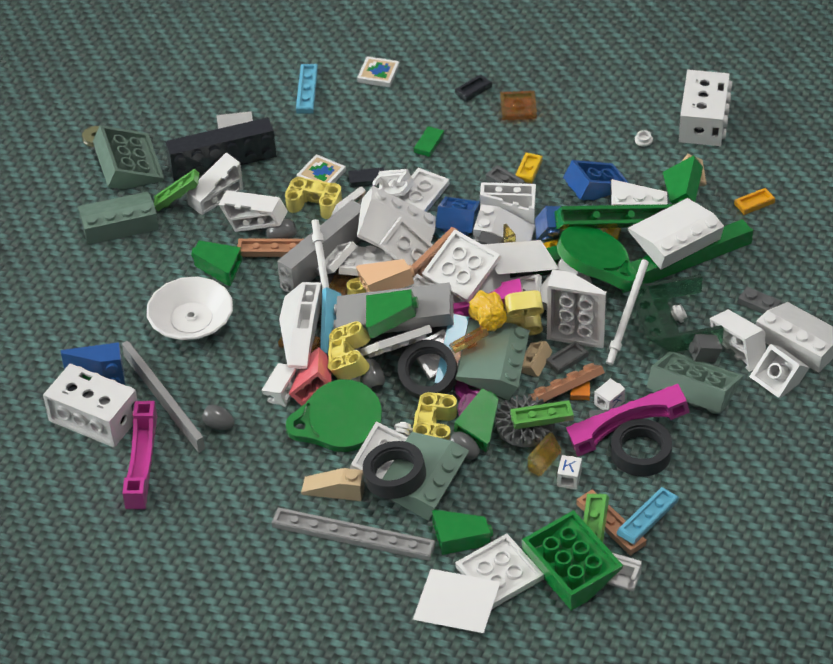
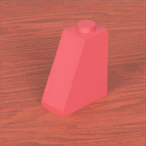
[289,347,332,406]

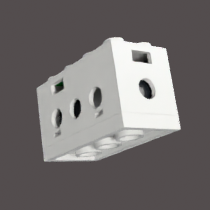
[679,70,732,146]
[43,364,138,448]

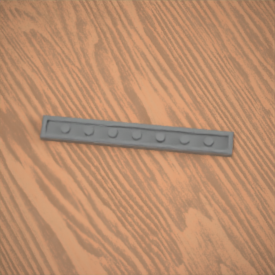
[122,341,205,453]
[272,507,436,561]

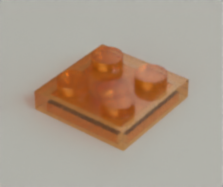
[500,91,537,120]

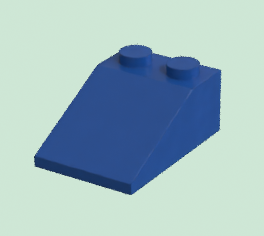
[563,160,629,200]
[435,196,480,235]
[535,206,565,242]
[61,342,125,385]

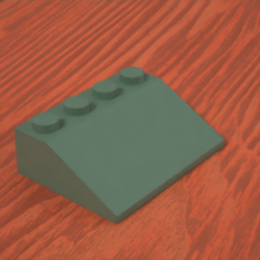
[93,125,164,189]
[78,191,159,245]
[455,320,530,401]
[646,351,743,413]
[382,432,469,521]

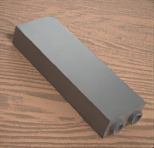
[277,200,361,293]
[333,282,454,333]

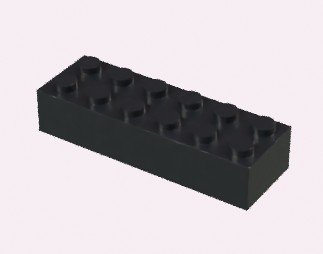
[165,117,277,181]

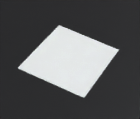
[483,240,559,274]
[413,569,500,633]

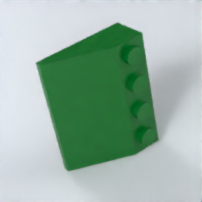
[522,510,623,611]

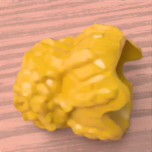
[468,290,507,331]

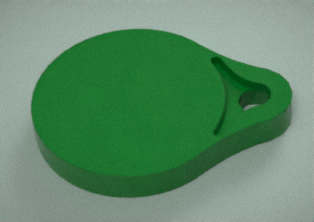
[557,226,637,290]
[286,379,382,452]

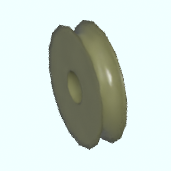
[82,126,99,147]

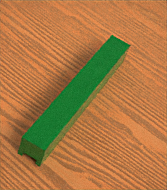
[554,204,675,229]
[621,219,753,293]

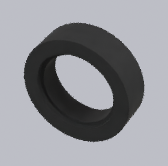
[398,339,458,399]
[611,419,672,477]
[362,441,426,499]

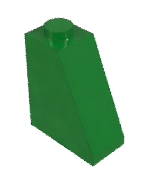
[663,155,703,204]
[191,240,242,286]
[366,289,419,338]
[454,388,499,453]
[432,510,493,555]

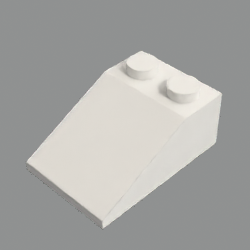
[473,204,535,243]

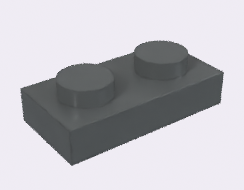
[486,165,525,184]
[738,287,781,314]

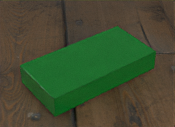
[414,126,444,157]

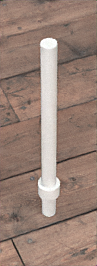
[311,219,329,290]
[606,260,649,366]

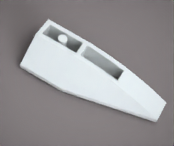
[279,282,322,369]

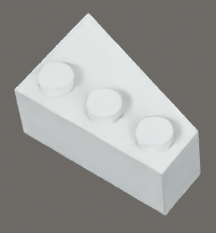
[187,153,243,215]
[611,179,668,205]

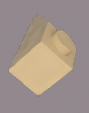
[301,468,365,501]

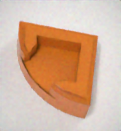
[570,381,590,400]

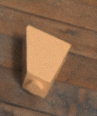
[356,259,415,292]

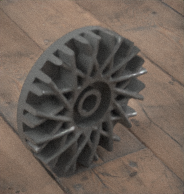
[495,395,555,447]

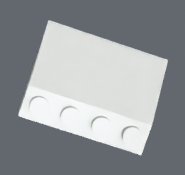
[357,186,436,249]
[628,198,724,270]
[547,269,606,349]
[756,302,833,373]

